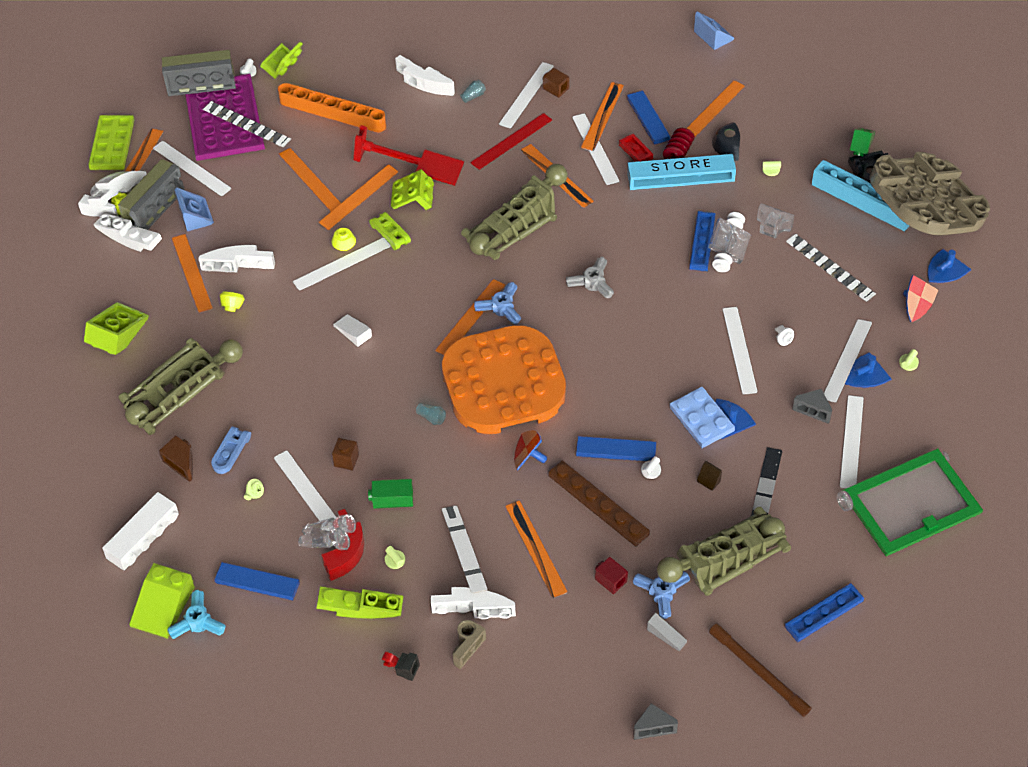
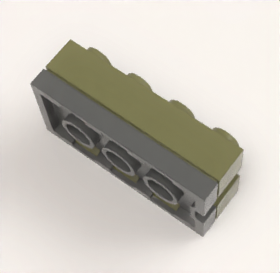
[162,50,236,96]
[118,159,184,230]

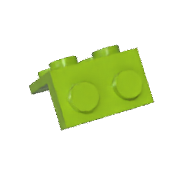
[260,42,303,79]
[391,169,434,210]

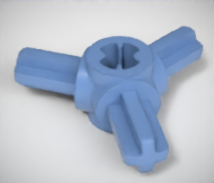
[474,282,521,324]
[633,571,690,619]

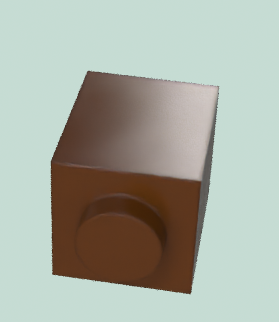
[542,68,569,98]
[332,438,359,471]

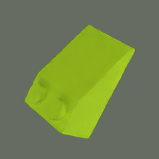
[84,302,149,355]
[129,563,195,639]

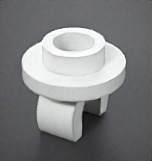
[775,325,794,346]

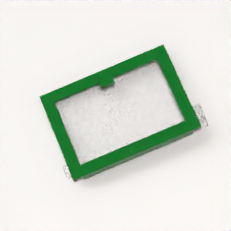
[837,449,983,557]

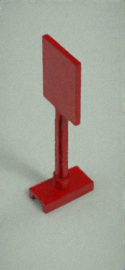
[353,125,464,186]

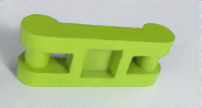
[369,212,411,250]

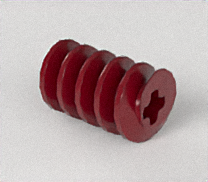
[663,127,695,159]

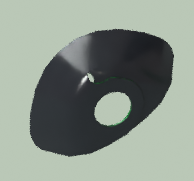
[712,122,740,161]

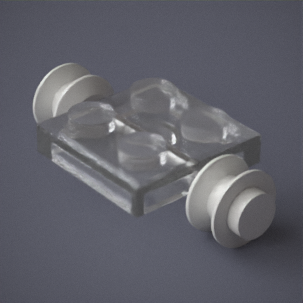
[708,212,751,272]

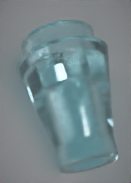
[460,80,486,103]
[416,403,446,425]

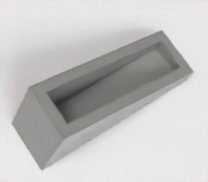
[647,613,687,651]

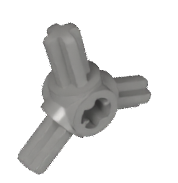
[566,257,614,299]

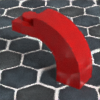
[321,509,364,581]

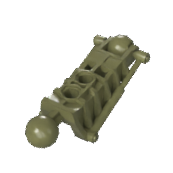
[461,164,568,260]
[118,338,243,435]
[657,507,791,596]

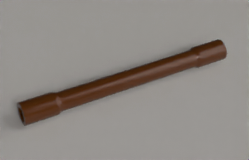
[709,623,812,717]

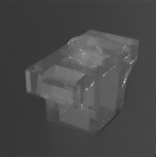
[757,203,794,239]

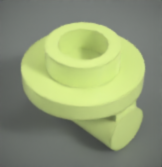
[762,161,781,176]
[899,349,919,371]
[244,479,264,500]
[385,546,405,569]

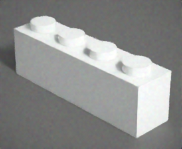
[102,492,179,570]

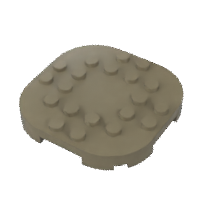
[869,152,990,235]

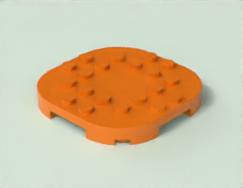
[442,326,566,434]

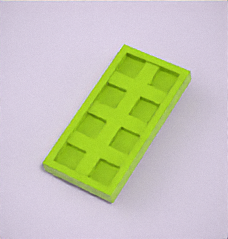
[89,115,135,170]

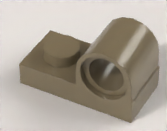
[453,620,486,669]

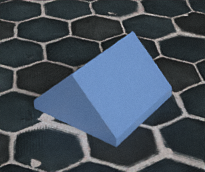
[694,11,734,50]
[175,188,214,231]

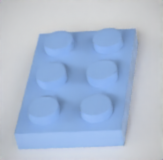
[670,387,735,448]

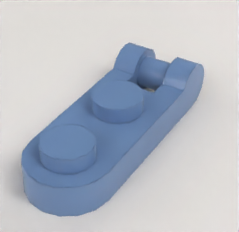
[211,426,251,474]

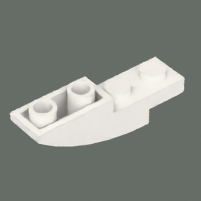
[395,55,455,96]
[87,171,147,206]
[93,213,162,252]
[199,245,275,272]
[431,587,516,619]

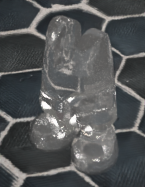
[298,514,356,551]

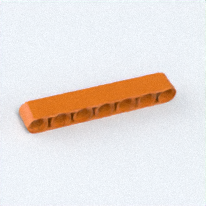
[278,83,386,132]

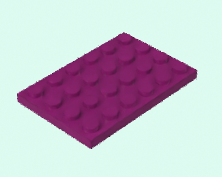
[185,74,265,161]

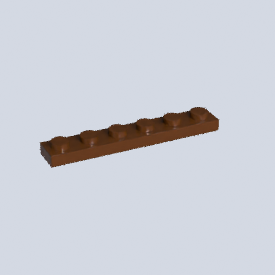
[549,460,650,547]

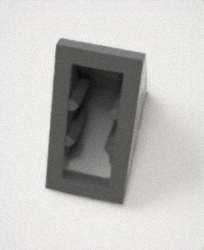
[793,389,832,424]
[633,703,678,740]

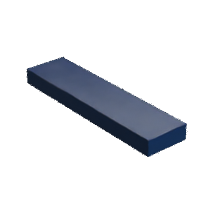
[627,90,670,145]
[689,211,716,271]
[576,436,656,461]
[214,562,300,601]
[785,583,864,642]

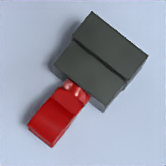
[382,652,420,681]

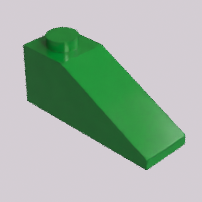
[850,128,876,156]

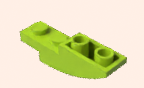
[316,586,403,619]

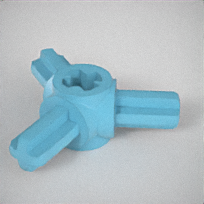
[167,590,226,639]

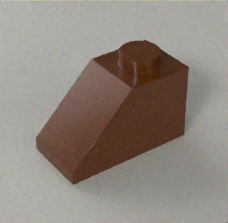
[159,436,193,482]

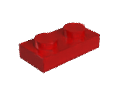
[619,134,653,162]

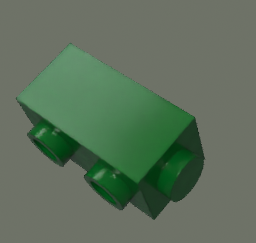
[368,479,413,509]

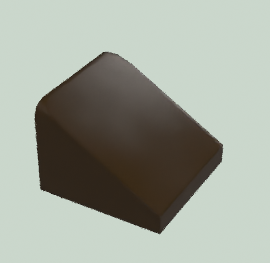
[697,461,722,491]

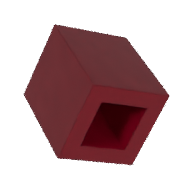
[595,557,628,595]

